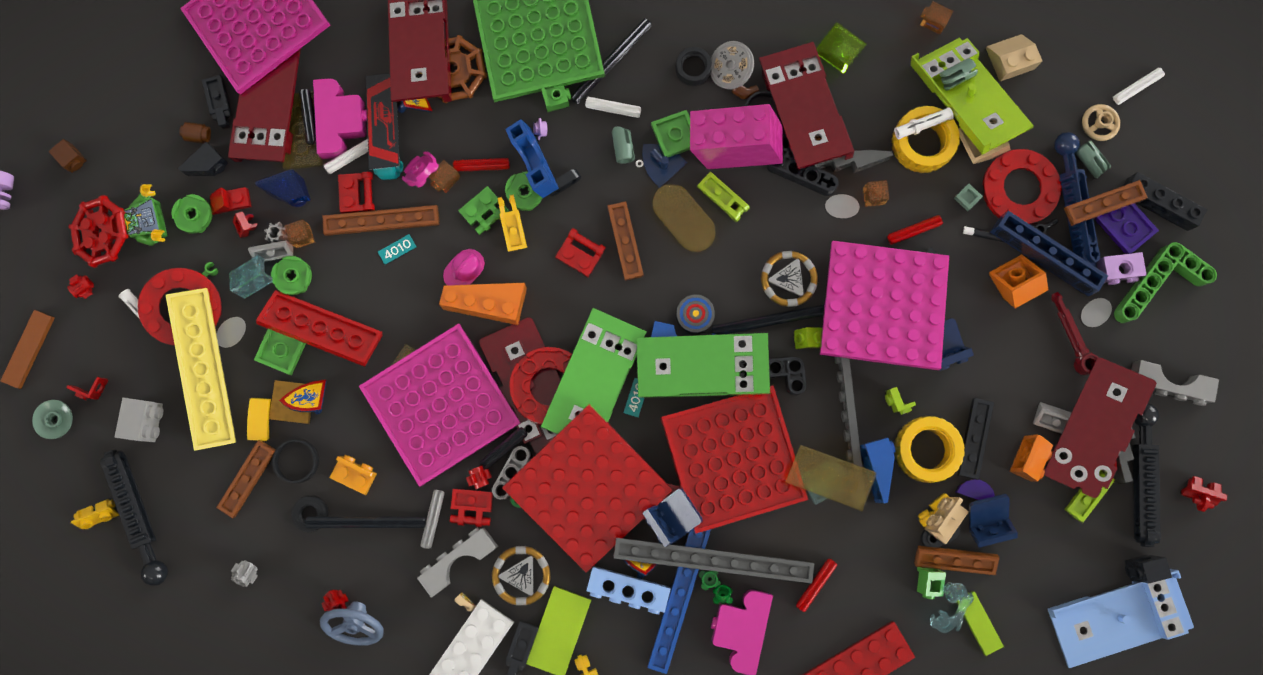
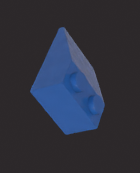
[860,438,895,503]

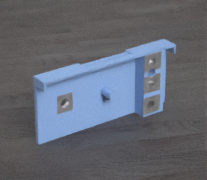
[1048,569,1194,668]

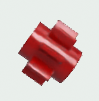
[67,274,94,299]
[466,466,492,490]
[322,590,349,611]

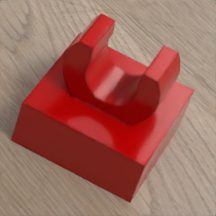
[232,211,257,238]

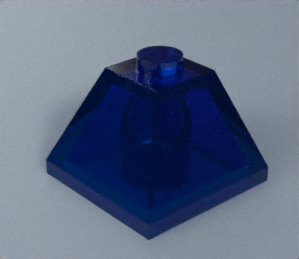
[255,169,311,207]

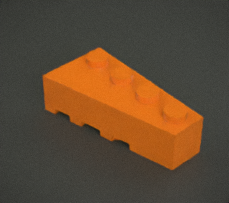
[439,283,527,325]

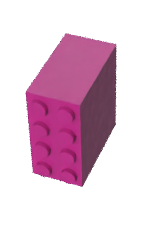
[690,104,783,169]

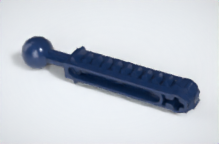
[1054,132,1100,266]

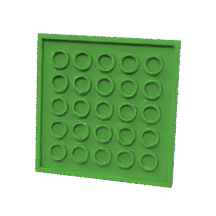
[473,0,605,102]

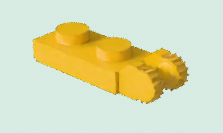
[498,195,527,252]

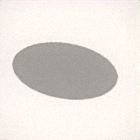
[825,194,860,218]
[1081,298,1112,327]
[216,317,246,348]

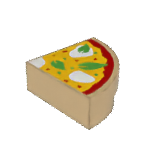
[454,592,476,612]

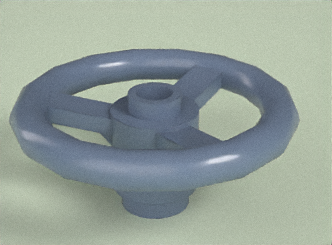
[320,602,384,645]

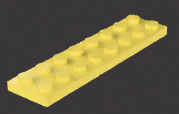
[166,288,236,451]

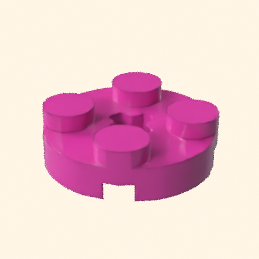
[402,152,439,188]

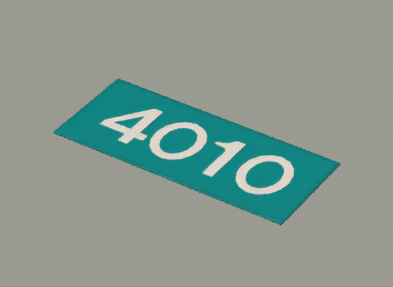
[378,234,416,264]
[623,378,644,417]

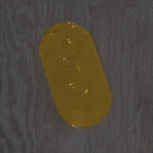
[653,184,715,252]

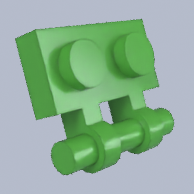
[458,186,509,235]

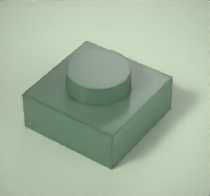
[954,183,983,212]

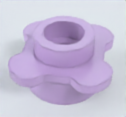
[533,118,547,140]

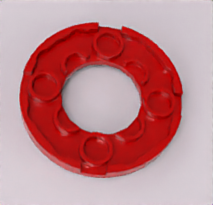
[982,149,1061,225]
[138,268,222,346]
[510,347,580,425]

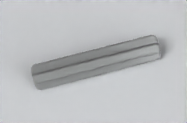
[420,490,445,549]

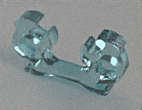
[930,582,974,633]

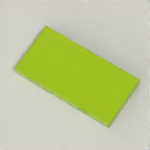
[526,586,592,675]

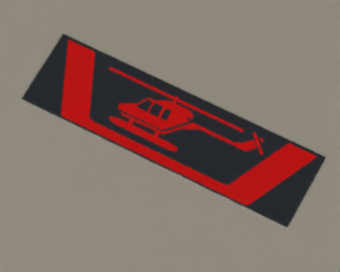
[366,73,400,170]

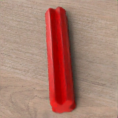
[453,158,510,172]
[887,215,943,245]
[796,559,837,612]

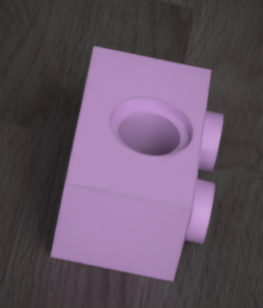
[1097,252,1146,285]

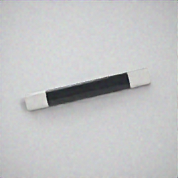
[963,226,1005,243]

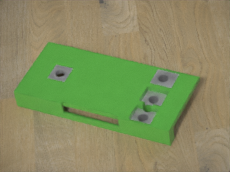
[541,308,647,434]
[637,333,770,398]

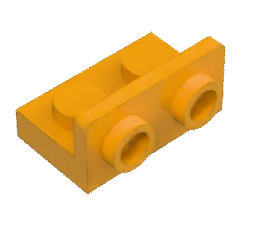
[329,454,377,495]

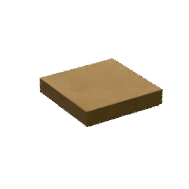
[269,380,311,424]

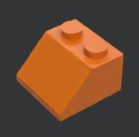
[989,254,1049,308]
[1009,434,1053,482]

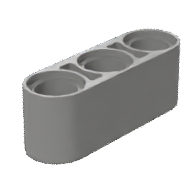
[492,446,531,499]

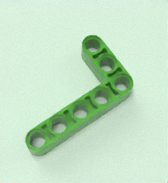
[1114,242,1217,323]

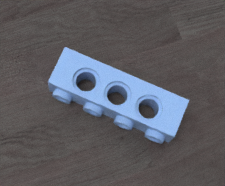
[586,566,671,615]

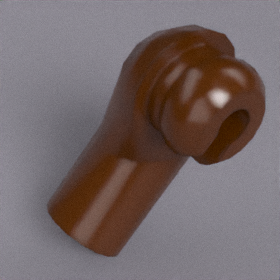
[731,85,759,99]

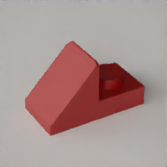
[210,187,251,215]

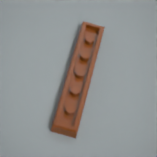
[322,205,439,236]

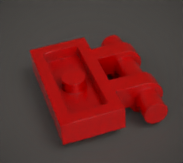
[450,489,493,527]

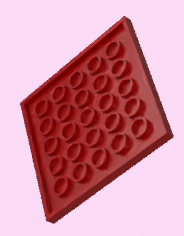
[661,386,808,534]
[502,404,673,572]

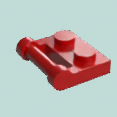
[338,172,375,214]
[555,228,606,278]

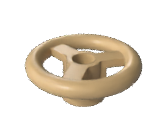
[1082,104,1120,141]

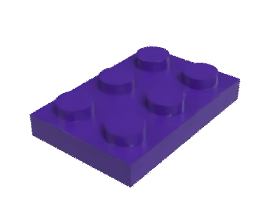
[1094,203,1159,254]

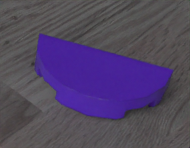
[955,479,995,500]

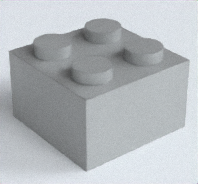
[115,398,164,442]

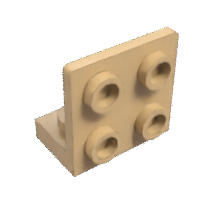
[925,497,969,544]

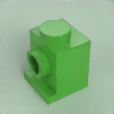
[541,85,571,112]
[917,567,946,599]

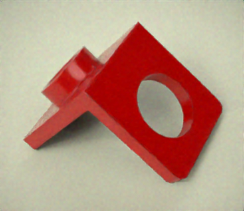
[66,377,108,400]

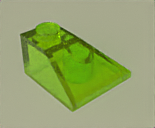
[816,22,867,74]

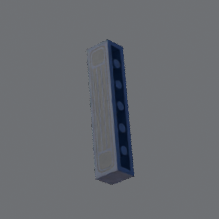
[990,211,1108,297]

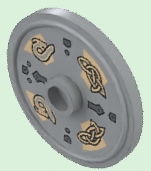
[710,41,754,89]

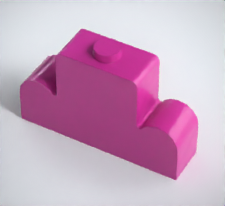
[313,79,367,159]
[711,589,773,675]

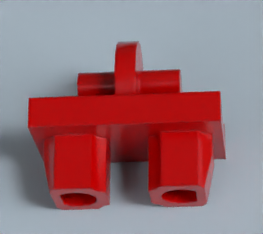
[1181,476,1227,512]

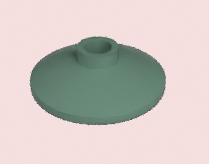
[32,400,73,439]

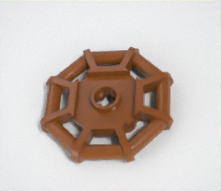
[421,35,488,103]

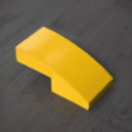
[247,398,271,441]

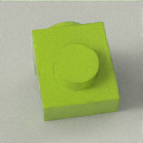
[794,327,822,349]
[885,387,916,415]

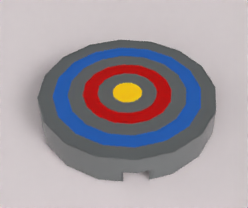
[676,294,715,333]

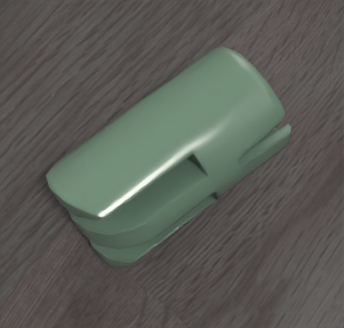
[939,58,978,91]
[612,126,635,164]
[1075,141,1111,178]

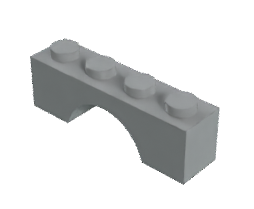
[1131,360,1219,406]
[417,527,499,598]

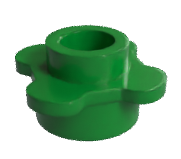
[699,570,721,590]
[713,585,733,605]

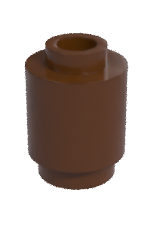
[179,122,211,144]

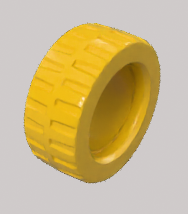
[891,106,960,173]
[894,416,965,483]

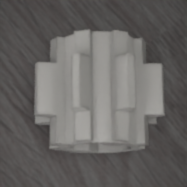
[264,222,290,243]
[231,560,258,587]

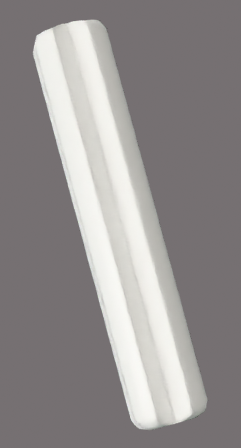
[1113,68,1165,105]
[585,97,641,118]
[324,139,368,174]

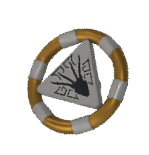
[761,251,818,307]
[492,546,550,605]

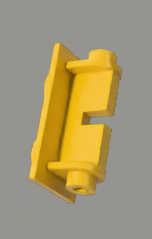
[71,499,119,530]

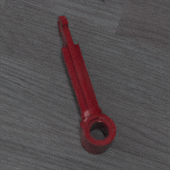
[1051,292,1099,375]

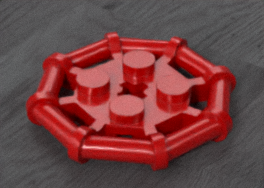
[68,195,129,268]

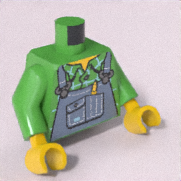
[124,184,168,246]

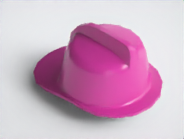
[443,249,485,286]

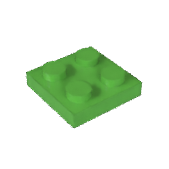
[651,110,690,158]
[254,329,306,376]

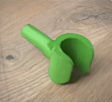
[202,262,218,277]

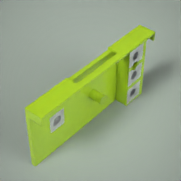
[911,38,1034,155]

